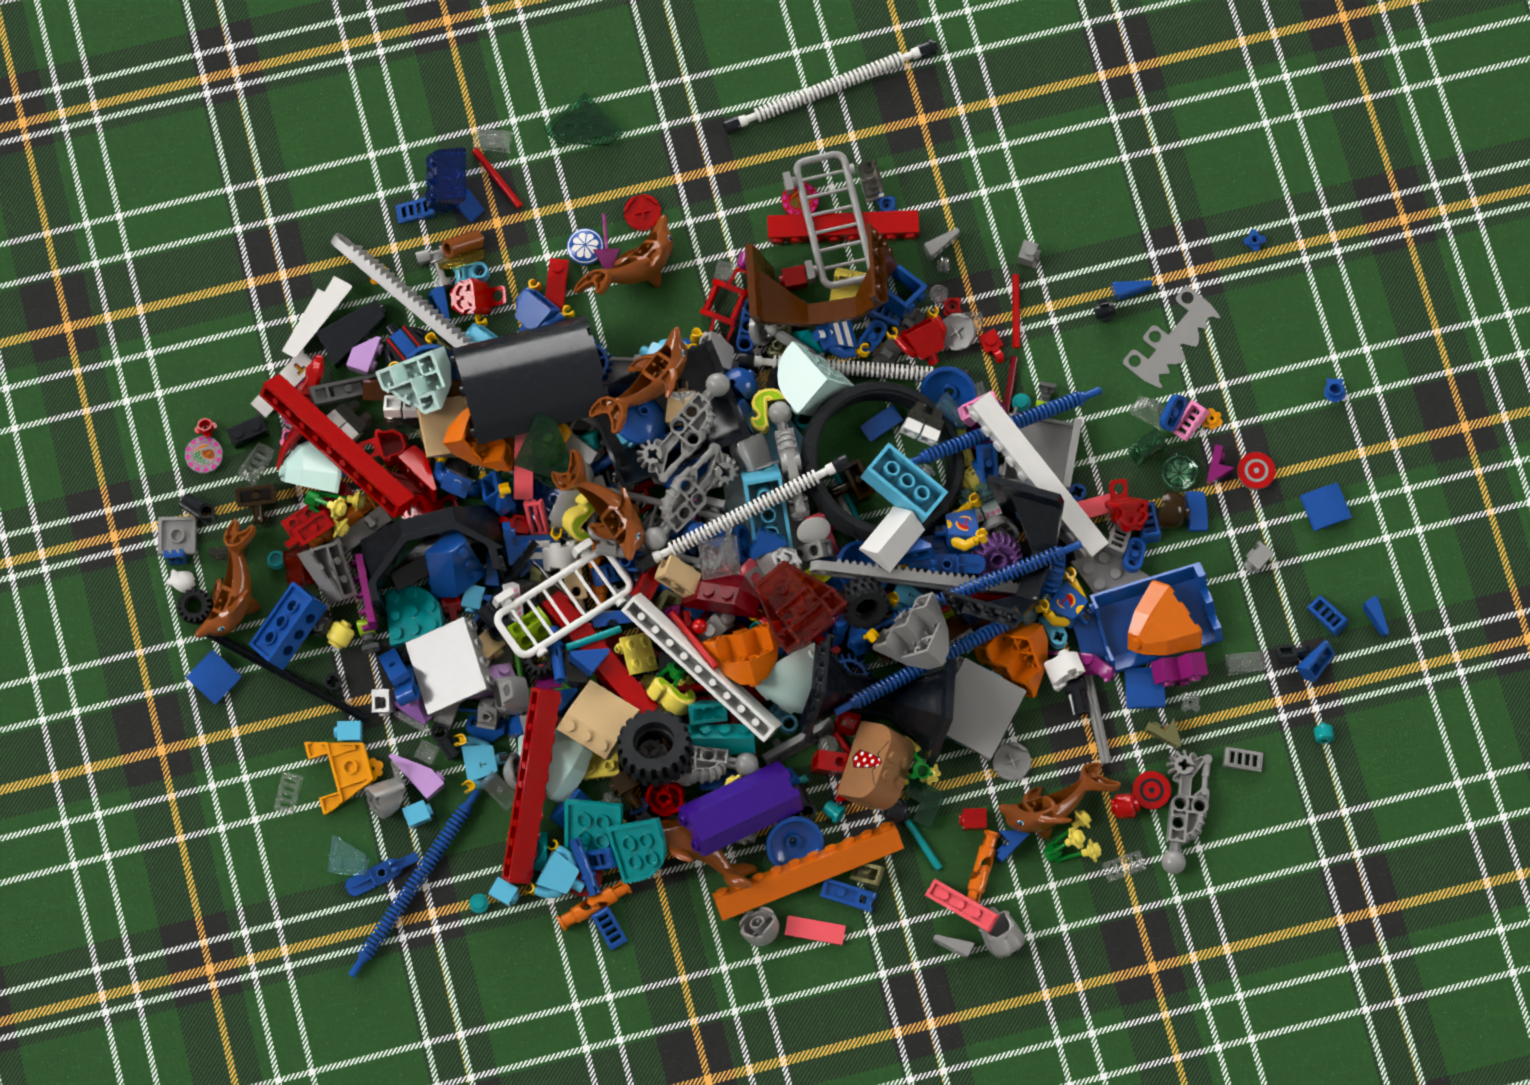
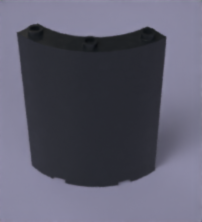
[450,315,610,445]
[594,340,751,488]

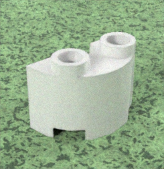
[542,540,579,571]
[1044,649,1085,692]

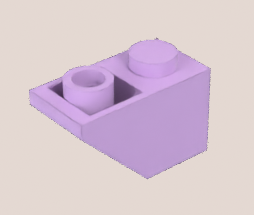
[346,336,384,375]

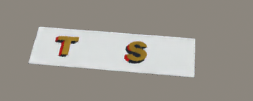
[250,351,312,417]

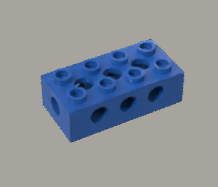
[248,582,327,670]

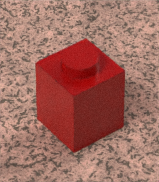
[779,265,808,291]
[959,808,987,831]

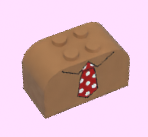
[836,721,914,810]

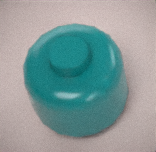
[1314,723,1334,744]

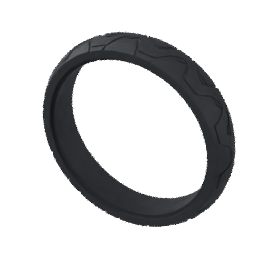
[800,381,965,542]

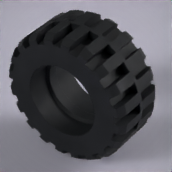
[617,709,693,787]

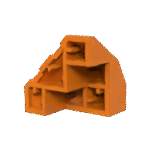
[443,408,514,472]
[1127,580,1202,655]
[701,621,781,687]
[973,622,1048,698]

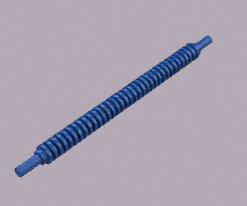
[909,387,1102,465]
[874,540,1083,631]
[833,612,1032,716]
[348,790,482,978]

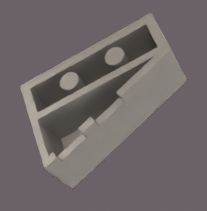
[297,540,358,604]

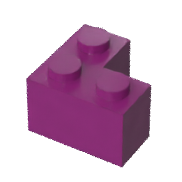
[1150,652,1208,688]

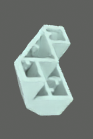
[375,346,452,414]
[279,441,342,493]
[518,728,593,803]

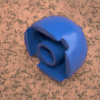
[725,367,758,404]

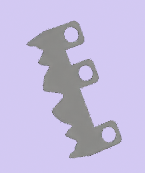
[1123,286,1220,388]

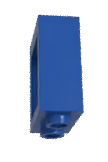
[883,265,927,318]

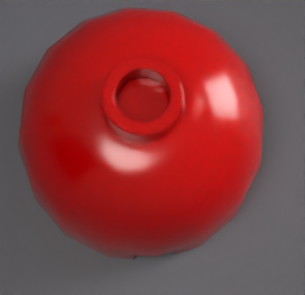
[646,782,685,816]

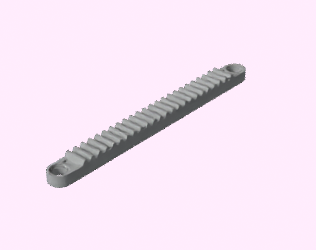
[331,233,476,348]
[810,559,1020,597]

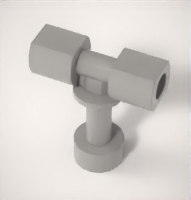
[415,245,452,289]

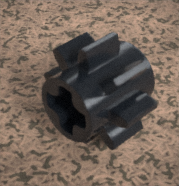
[1094,298,1116,323]

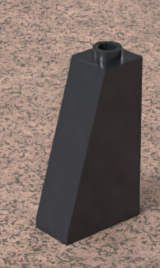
[316,300,387,369]

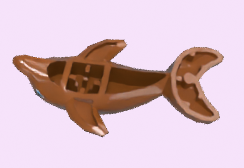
[574,215,673,295]
[589,327,687,434]
[551,449,645,561]
[195,518,261,638]
[998,762,1121,839]
[661,820,757,888]

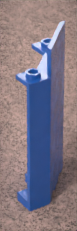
[1073,562,1223,673]

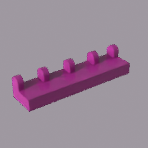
[350,553,378,632]

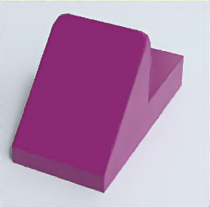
[1206,444,1234,486]

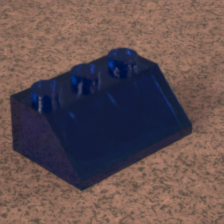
[425,147,466,213]

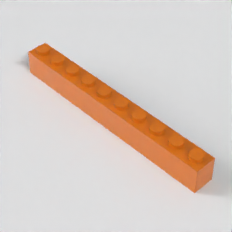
[712,822,904,921]

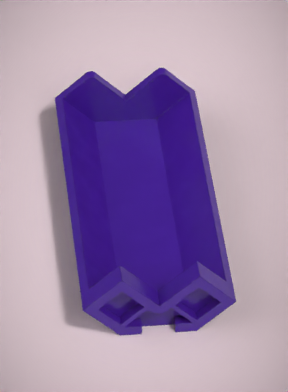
[678,761,803,857]

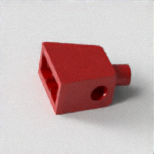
[811,749,848,776]

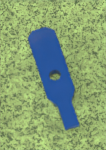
[908,553,986,574]
[345,852,419,897]

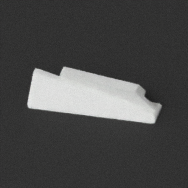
[282,276,352,358]

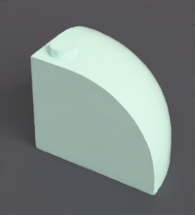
[777,341,854,416]
[755,643,815,714]

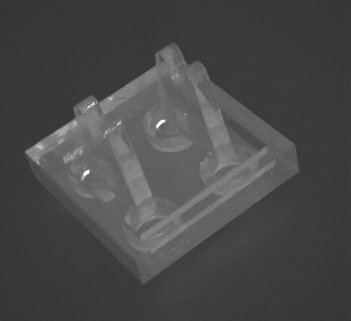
[697,535,741,580]

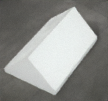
[859,506,925,573]

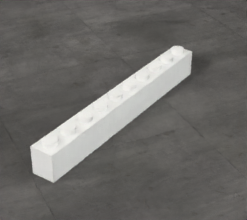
[967,392,1109,559]
[621,593,782,742]

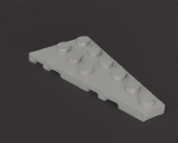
[1059,527,1150,594]

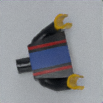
[384,323,439,367]

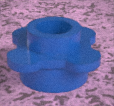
[877,196,897,212]
[1243,229,1266,252]

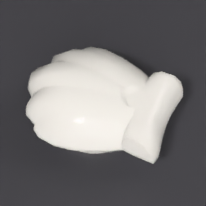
[167,569,195,593]

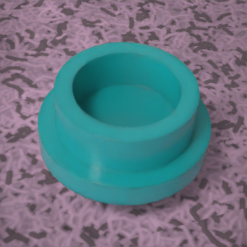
[1012,393,1031,413]
[267,550,286,570]
[469,894,489,913]

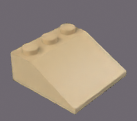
[416,396,468,458]
[557,680,640,760]

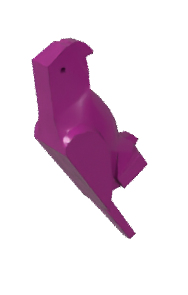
[1048,651,1115,682]

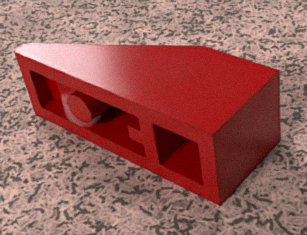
[545,258,570,313]
[397,445,437,503]

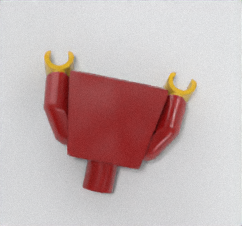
[886,306,947,366]

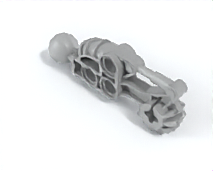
[637,373,730,484]
[768,401,810,521]
[644,442,739,551]
[637,738,759,786]
[1161,750,1213,874]

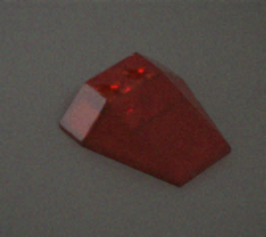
[754,560,847,654]

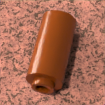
[442,230,484,258]

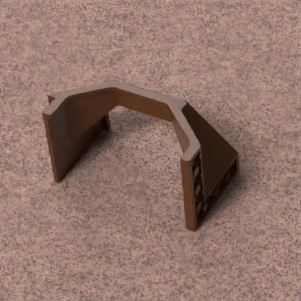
[745,223,899,327]

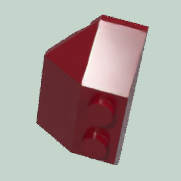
[681,570,761,618]

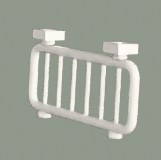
[492,538,633,658]

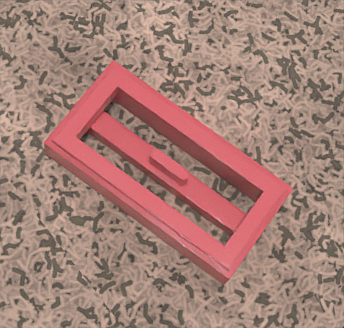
[523,499,551,535]

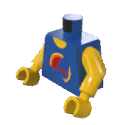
[934,493,988,551]
[1035,567,1093,628]

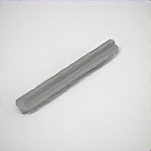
[1081,674,1111,765]

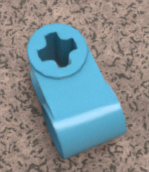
[452,262,490,285]
[1038,616,1067,650]
[768,703,798,735]

